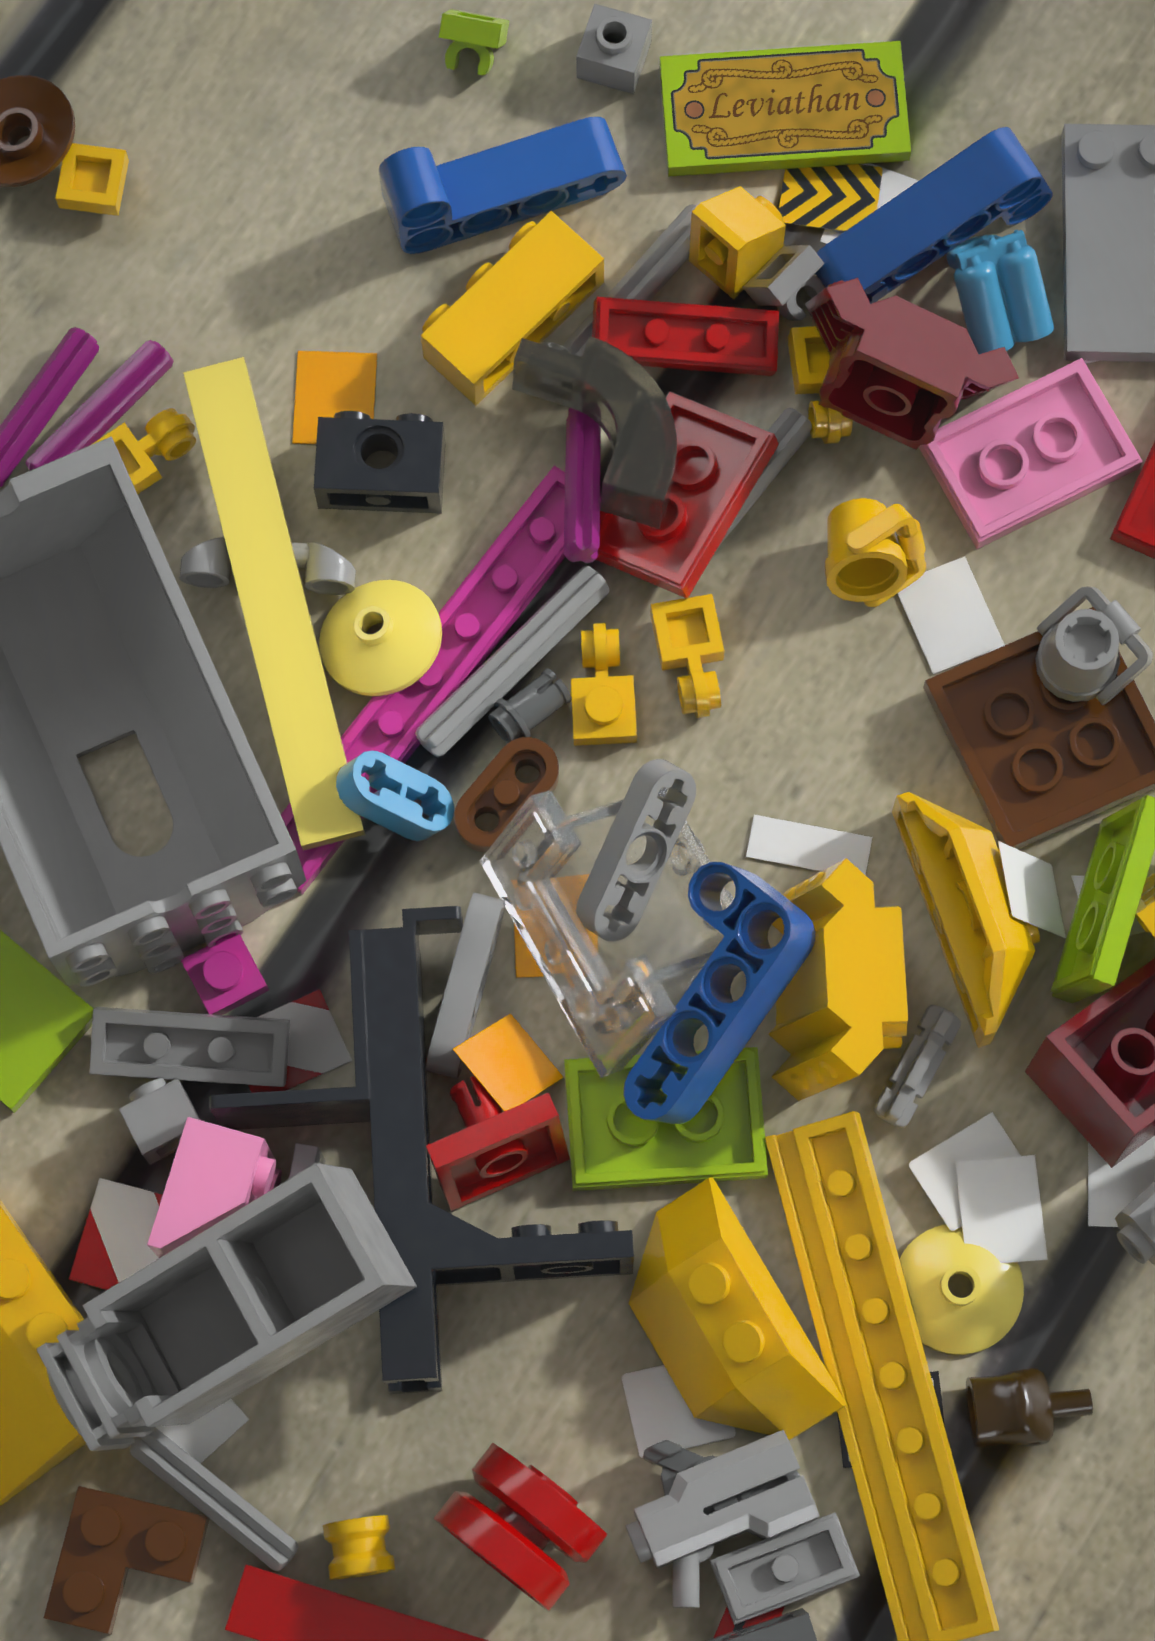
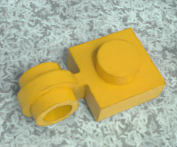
[787,326,853,444]
[91,408,196,494]
[650,594,725,718]
[571,623,637,746]

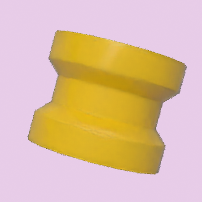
[323,1515,396,1580]

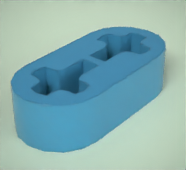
[336,750,454,841]

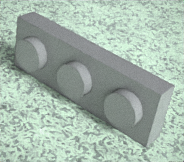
[89,1007,290,1087]

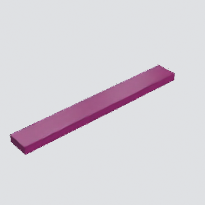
[281,465,604,895]

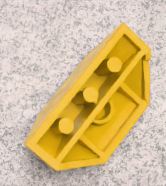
[892,792,1040,1048]
[628,1177,847,1440]

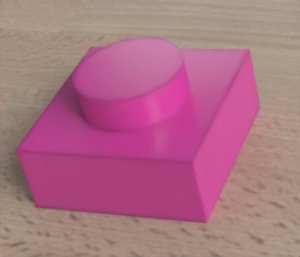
[181,933,269,1015]

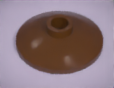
[0,75,76,187]

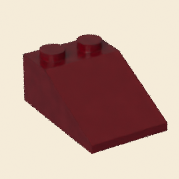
[1025,958,1155,1168]

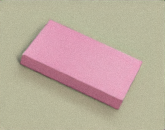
[919,358,1143,549]

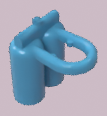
[946,230,1055,354]

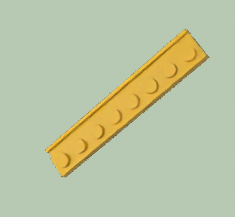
[765,1111,999,1641]

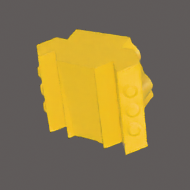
[768,858,908,1101]

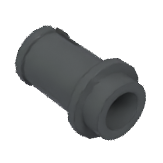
[488,669,572,743]

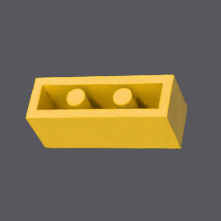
[421,211,604,406]

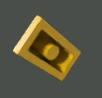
[689,186,786,299]

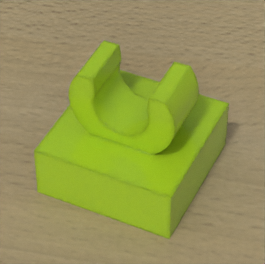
[438,9,510,76]

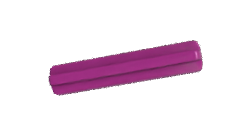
[0,327,99,487]
[26,340,174,471]
[564,403,601,563]

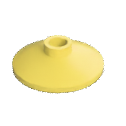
[319,580,442,696]
[899,1224,1024,1355]

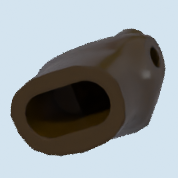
[966,1368,1093,1447]

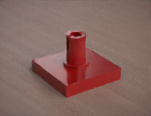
[426,1076,570,1211]

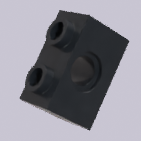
[314,411,446,514]

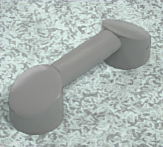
[179,537,356,595]

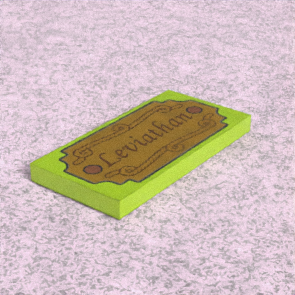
[659,41,911,177]

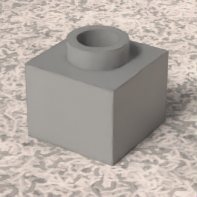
[576,3,652,94]
[119,1078,200,1165]

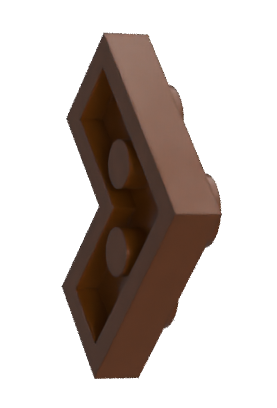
[43,1486,210,1635]

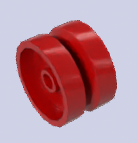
[434,1443,607,1611]

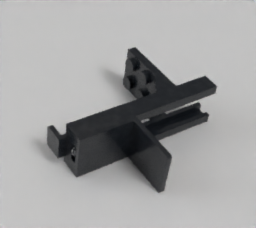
[210,906,634,1394]

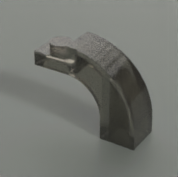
[512,336,677,529]

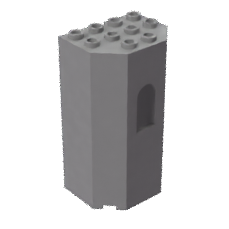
[0,436,307,986]

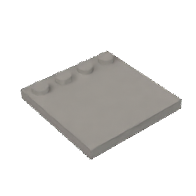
[1061,124,1155,362]

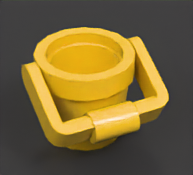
[825,498,926,607]

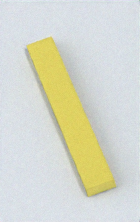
[183,357,365,851]

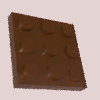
[923,607,1155,849]

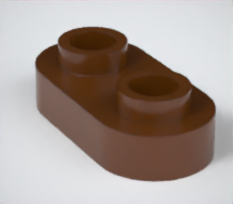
[454,737,559,853]

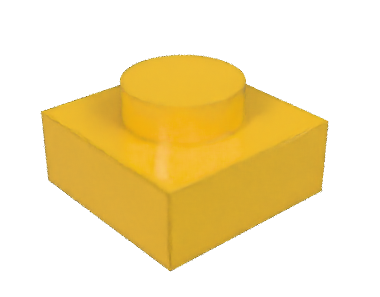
[55,143,129,216]

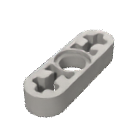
[576,759,696,942]
[426,892,506,1079]

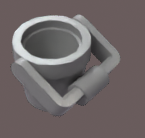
[1035,586,1153,705]

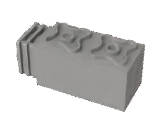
[37,1163,417,1451]

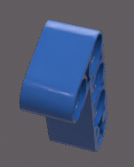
[379,117,627,254]
[815,127,1053,304]
[624,862,816,1124]

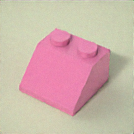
[147,1117,282,1258]

